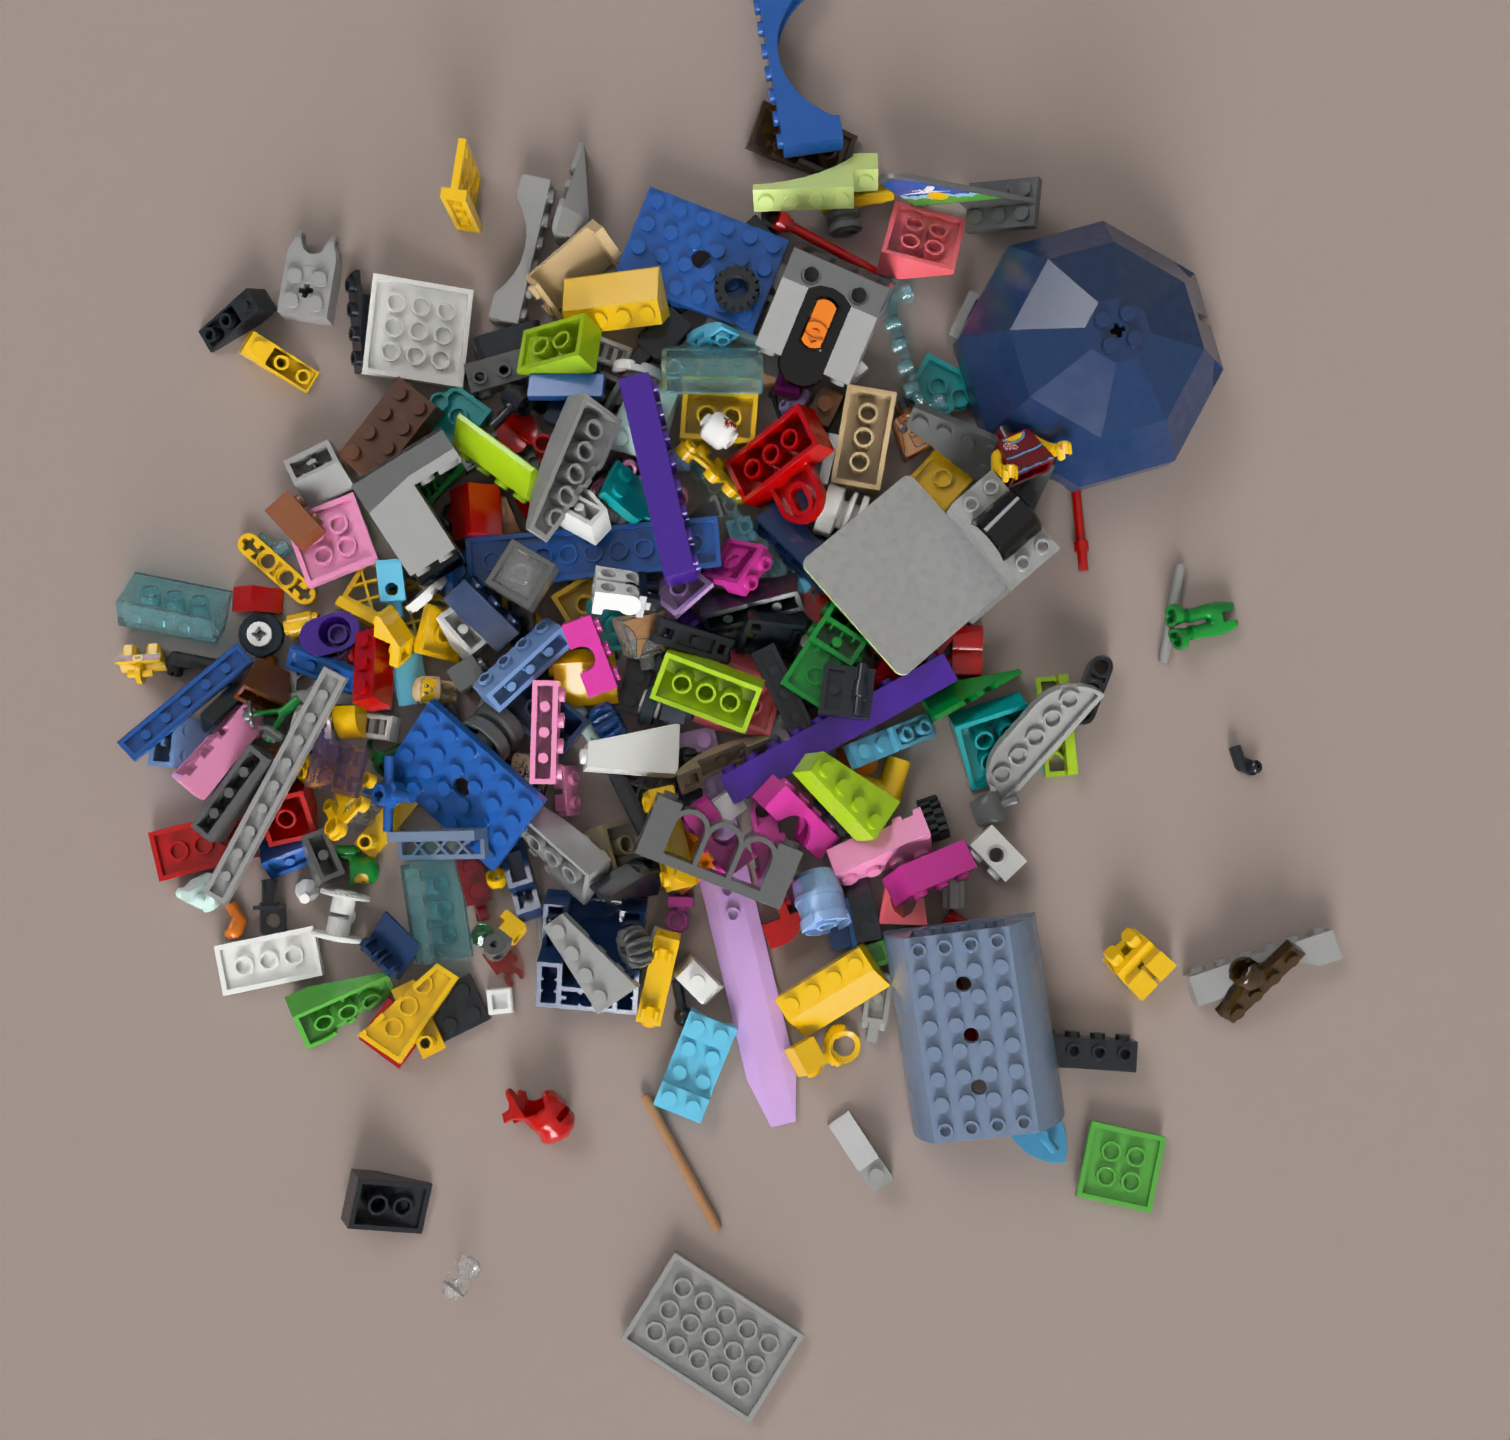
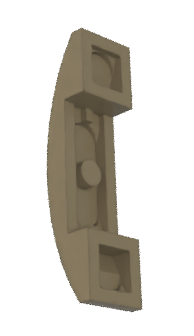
[675,736,771,795]

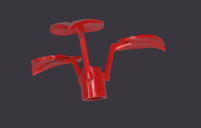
[496,411,550,519]

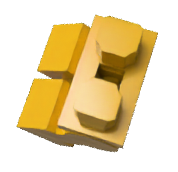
[1102,927,1177,1001]

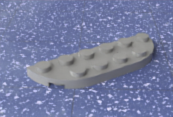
[986,682,1105,799]

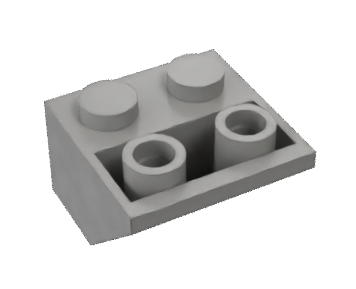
[283,439,353,509]

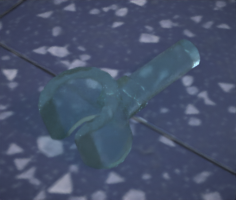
[258,532,292,557]

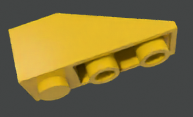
[237,331,319,394]

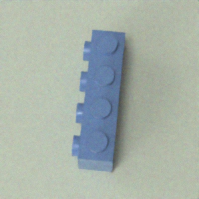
[472,617,569,713]

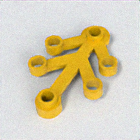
[675,440,743,505]
[322,745,377,841]

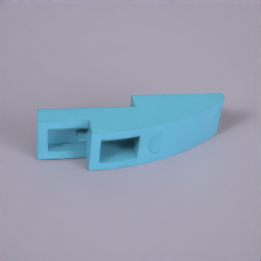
[843,713,936,770]

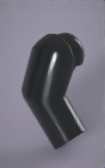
[1228,745,1262,776]

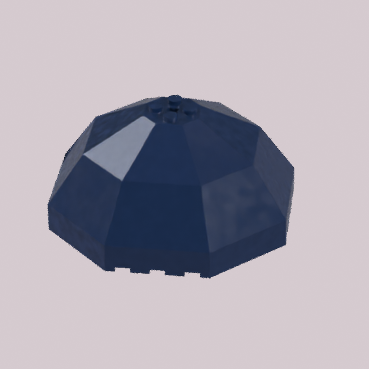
[953,221,1223,492]

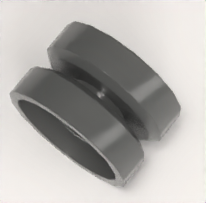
[463,702,524,760]

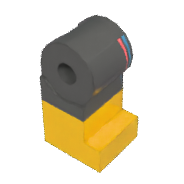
[483,909,527,961]

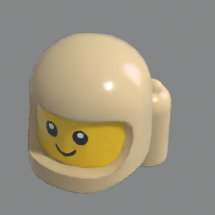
[412,676,458,705]

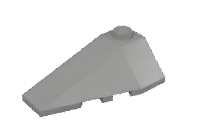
[551,142,591,245]

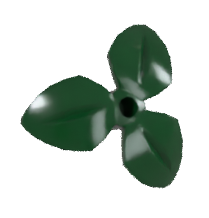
[366,739,402,777]

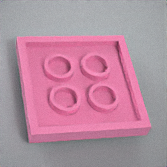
[290,492,380,589]

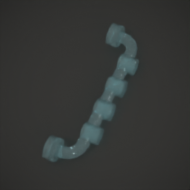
[884,282,949,413]
[690,462,786,577]

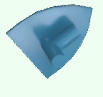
[1011,1121,1067,1163]

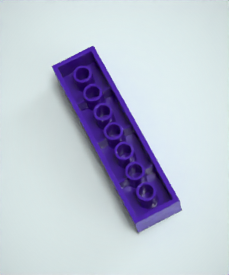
[618,372,701,587]

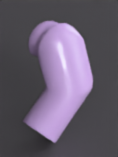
[778,388,813,415]

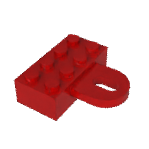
[724,403,835,525]

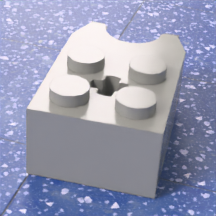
[277,230,342,326]

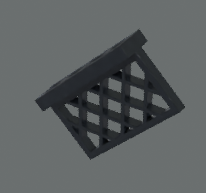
[607,725,684,837]

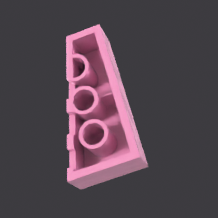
[826,807,933,886]

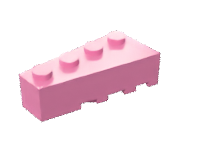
[171,701,264,800]

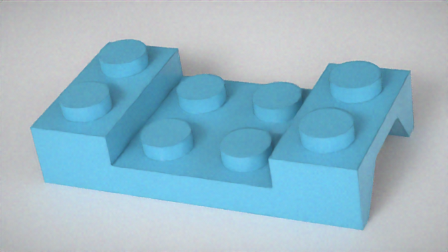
[653,1007,738,1123]

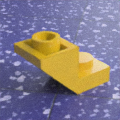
[373,605,414,668]

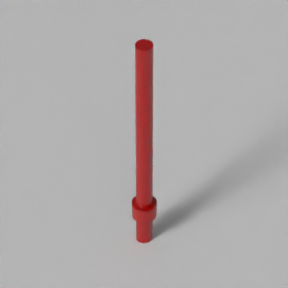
[1071,490,1089,572]

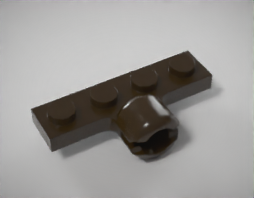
[1215,939,1306,1023]

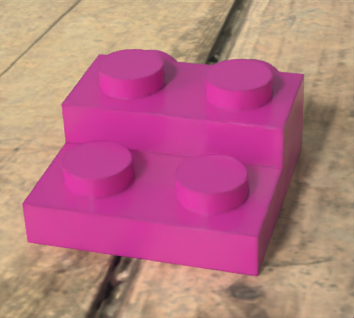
[702,538,773,597]

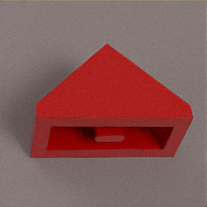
[232,585,284,615]

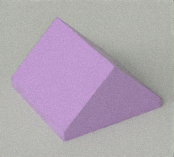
[659,573,714,620]

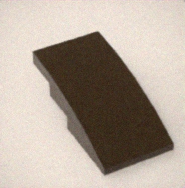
[745,100,858,175]

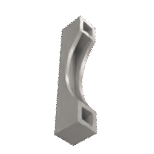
[489,174,556,327]
[1183,925,1343,1006]

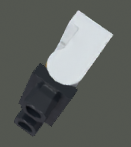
[591,565,660,618]

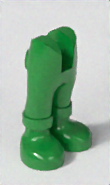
[1165,602,1239,650]

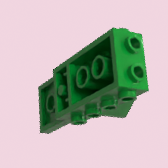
[780,601,871,709]

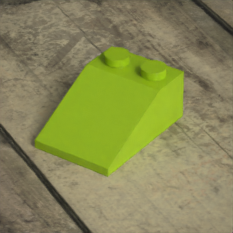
[516,313,602,375]

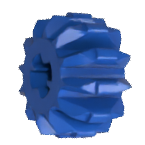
[589,701,628,739]

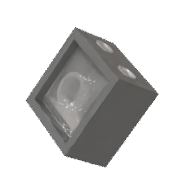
[485,539,560,613]

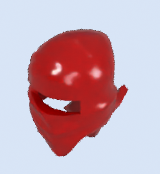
[502,1088,575,1144]

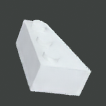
[560,488,612,546]

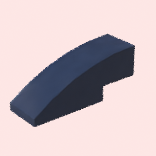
[502,838,543,922]

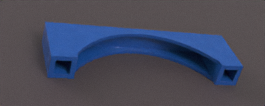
[753,0,843,158]

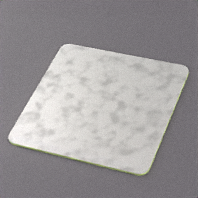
[803,476,1006,675]

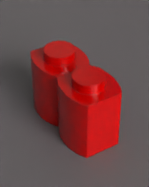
[946,625,983,677]

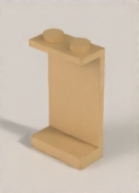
[524,219,622,320]

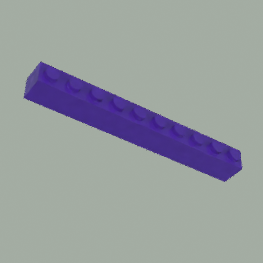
[719,652,958,804]

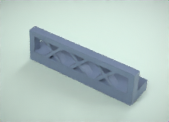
[386,827,489,860]

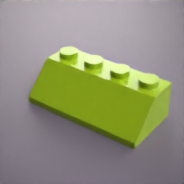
[452,413,539,504]
[649,647,765,734]

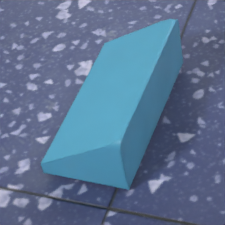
[393,653,426,706]

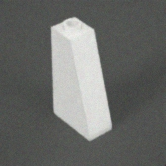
[579,724,680,778]

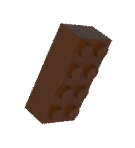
[337,377,445,475]

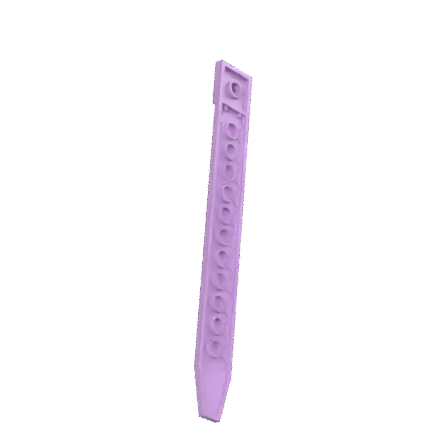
[678,727,796,1127]

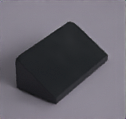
[200,684,239,732]

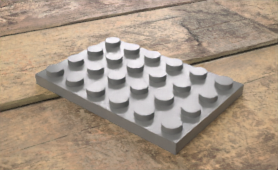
[620,1250,804,1424]

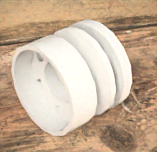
[813,483,870,538]

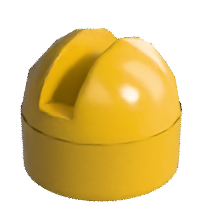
[486,868,507,890]

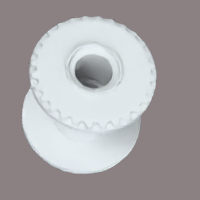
[311,887,370,944]

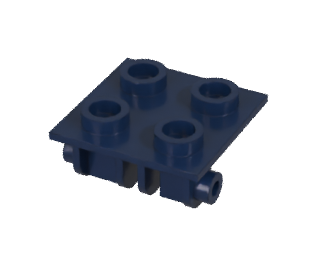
[359,911,421,980]

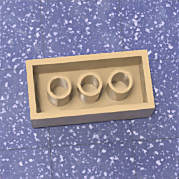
[830,384,897,496]

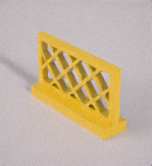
[440,138,482,233]
[335,563,450,656]

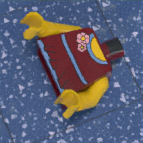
[991,424,1072,489]

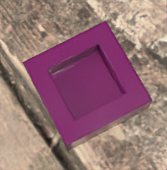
[774,369,803,400]
[668,893,694,911]

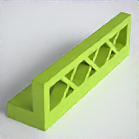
[1034,674,1078,777]

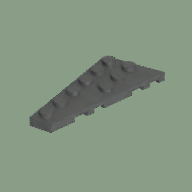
[906,402,1057,522]

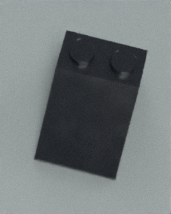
[341,1169,432,1234]

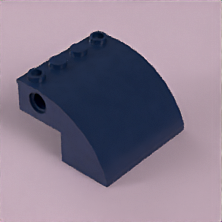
[535,889,648,1015]

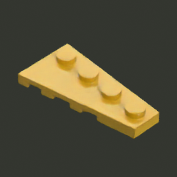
[358,963,460,1064]

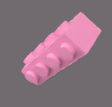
[529,680,566,785]

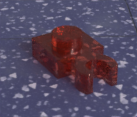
[482,950,525,987]

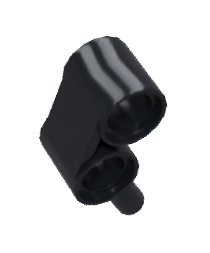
[488,384,551,431]

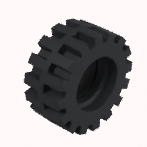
[714,264,760,314]

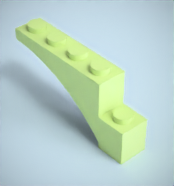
[753,153,878,212]

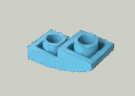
[686,322,740,351]

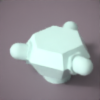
[176,872,221,912]

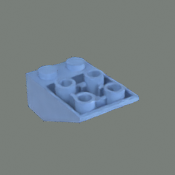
[148,718,233,771]

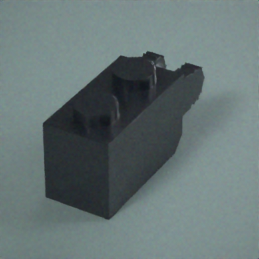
[630,306,693,365]

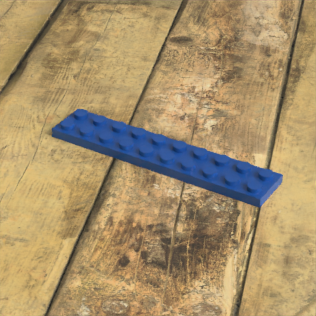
[465,516,722,588]

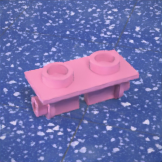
[554,765,582,817]

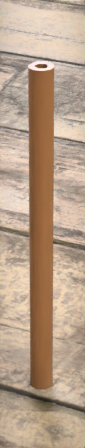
[640,1092,722,1232]

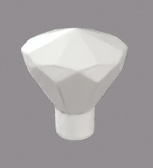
[295,879,319,904]

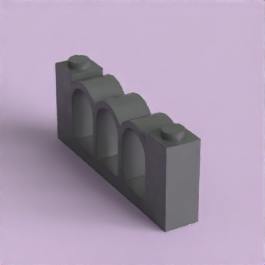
[634,790,803,910]

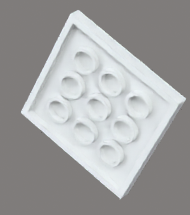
[362,273,474,388]

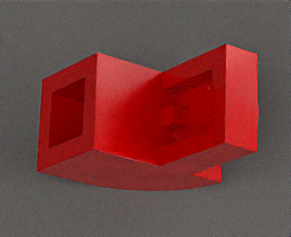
[762,894,801,949]

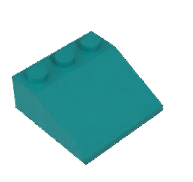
[948,692,1043,791]

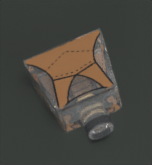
[612,608,667,670]

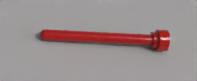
[772,210,881,276]

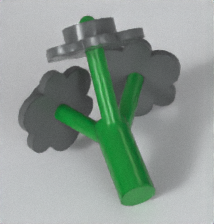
[242,695,303,743]

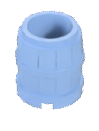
[792,867,851,936]

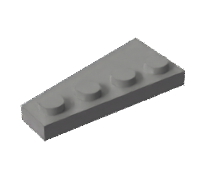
[543,912,641,1014]

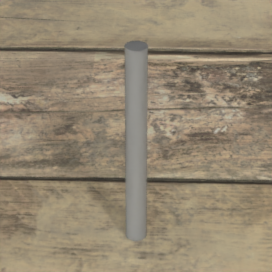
[1158,564,1186,663]

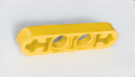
[238,533,318,606]

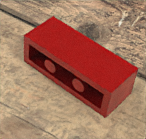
[352,628,394,712]

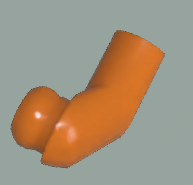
[225,901,247,940]

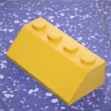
[562,266,670,332]
[775,942,891,1037]

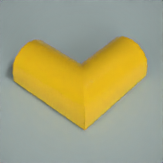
[859,756,911,811]

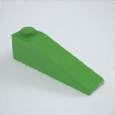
[285,972,394,1050]

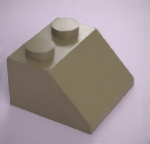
[583,818,643,873]

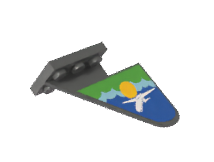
[878,173,1042,234]

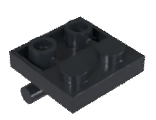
[818,663,876,721]

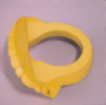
[823,1024,861,1067]

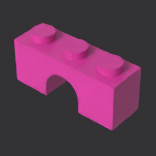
[561,613,621,698]
[681,794,753,874]

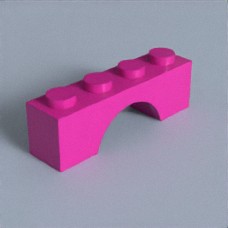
[752,774,839,860]

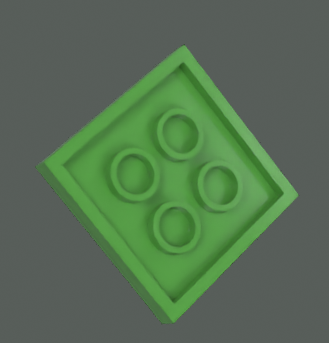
[1075,1120,1166,1213]

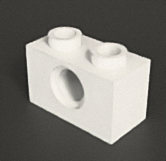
[968,824,1027,882]

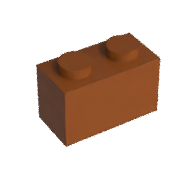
[264,491,326,552]

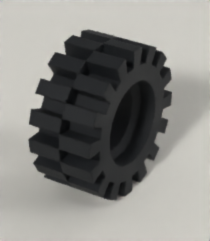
[916,794,951,843]

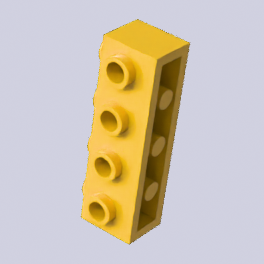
[642,785,697,893]

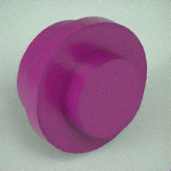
[665,909,690,933]

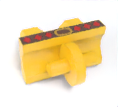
[115,643,168,684]

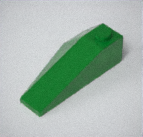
[920,669,1022,723]

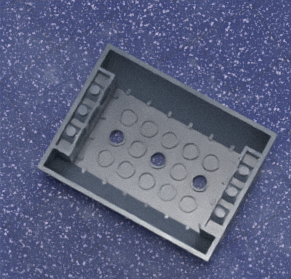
[883,912,1065,1144]

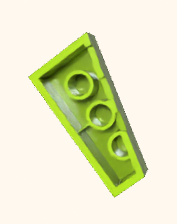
[792,751,900,841]

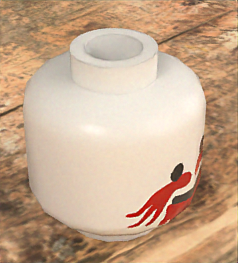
[700,412,738,450]

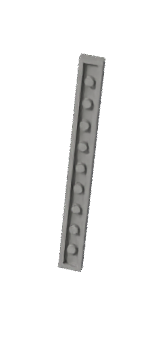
[203,666,349,905]

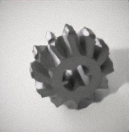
[616,925,654,970]

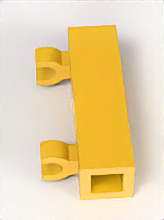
[636,928,682,1028]

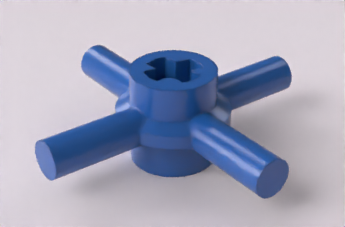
[362,755,417,832]

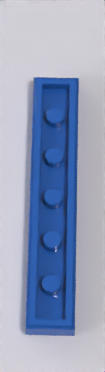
[117,643,254,762]

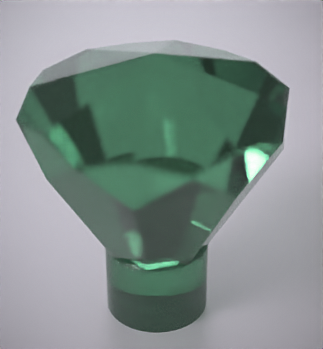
[470,923,494,947]

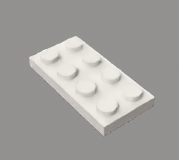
[214,925,325,996]

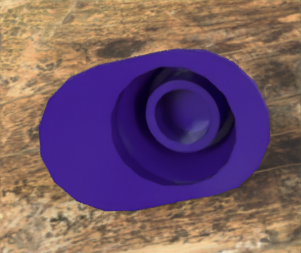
[299,611,360,656]

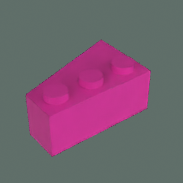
[882,839,977,907]

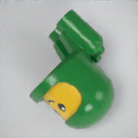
[336,845,380,887]

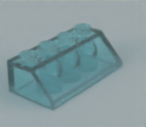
[661,346,763,394]
[116,572,233,645]
[400,859,473,966]

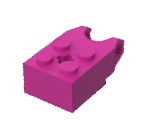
[750,800,794,883]

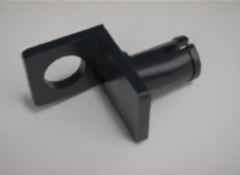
[253,879,286,934]

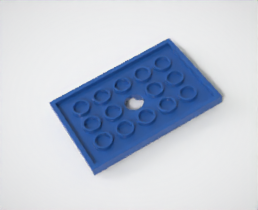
[615,186,790,334]
[383,698,548,871]

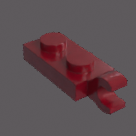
[454,859,492,922]

